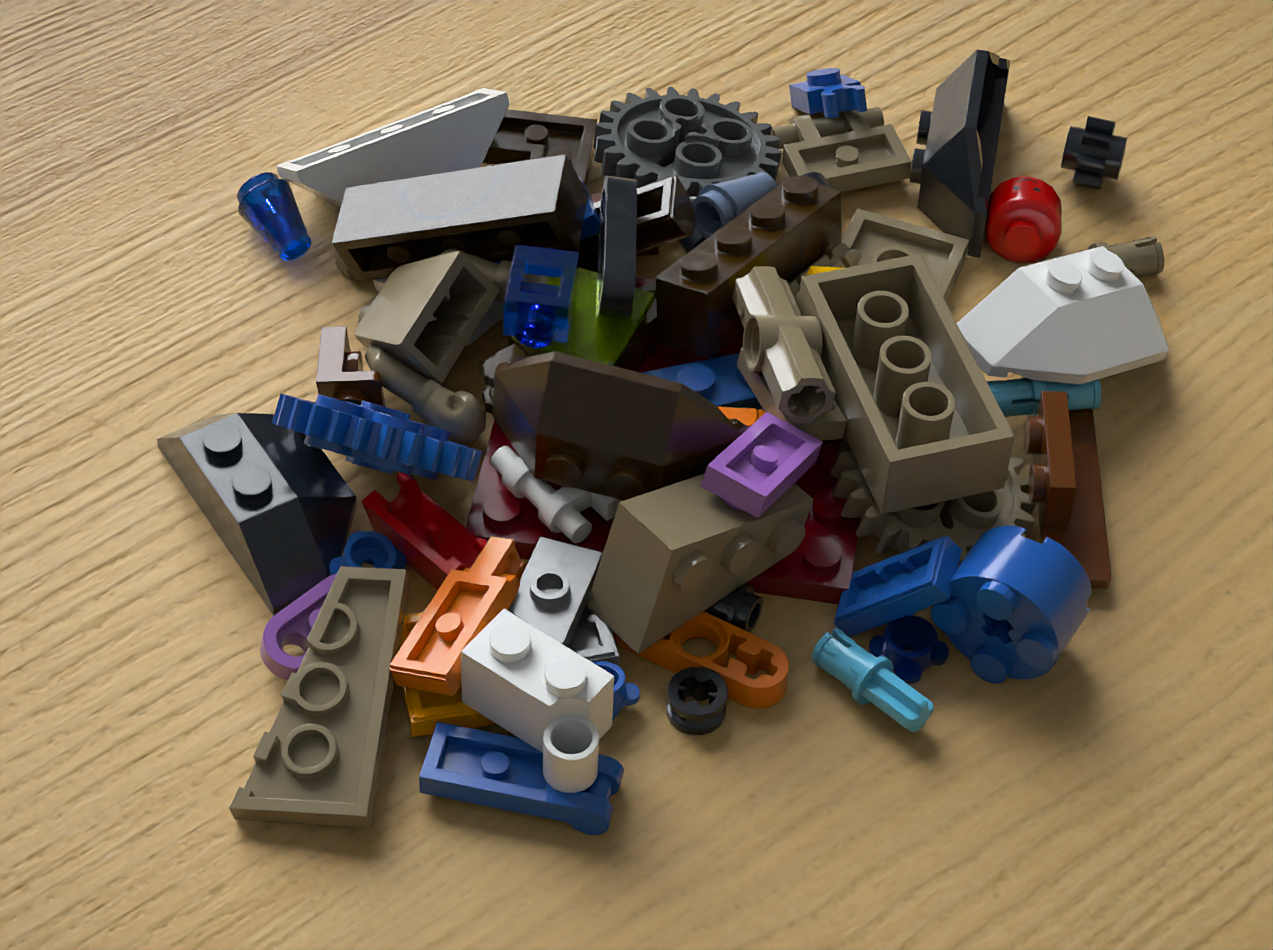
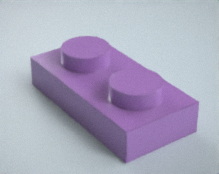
[700,412,823,518]

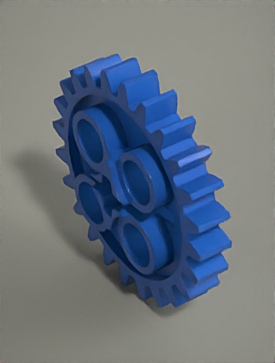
[272,393,483,481]

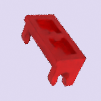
[362,472,488,591]

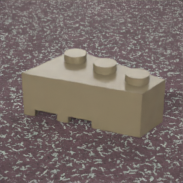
[586,474,814,654]

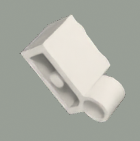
[461,609,614,793]

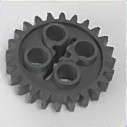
[593,87,782,197]

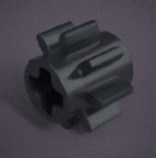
[1061,116,1128,189]

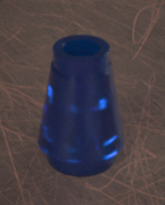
[237,172,312,261]

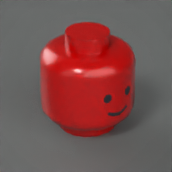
[985,176,1062,264]

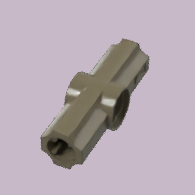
[732,266,836,424]

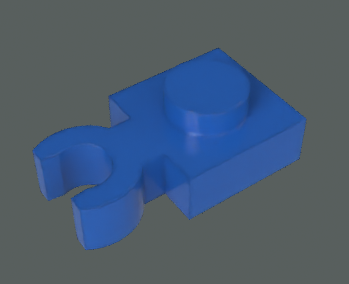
[789,68,867,118]

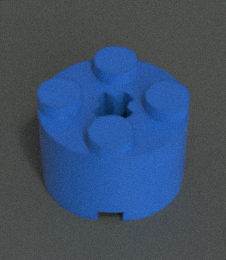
[931,525,1092,684]

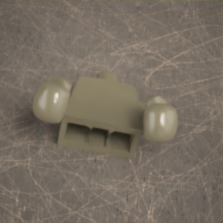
[355,249,561,445]

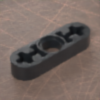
[596,176,637,319]

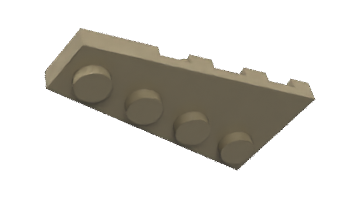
[229,566,410,828]

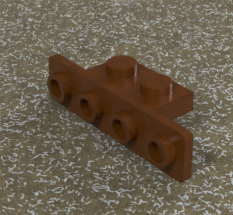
[1024,391,1111,589]

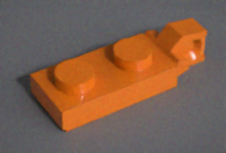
[389,536,526,696]

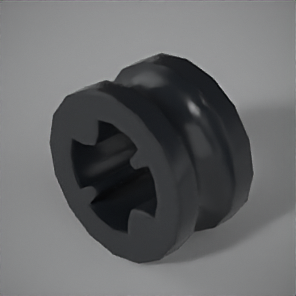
[666,667,727,735]

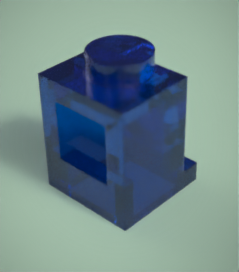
[503,245,579,348]

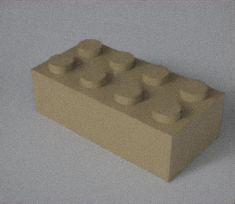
[798,254,1015,514]

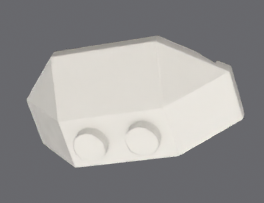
[276,88,510,208]
[957,246,1169,385]

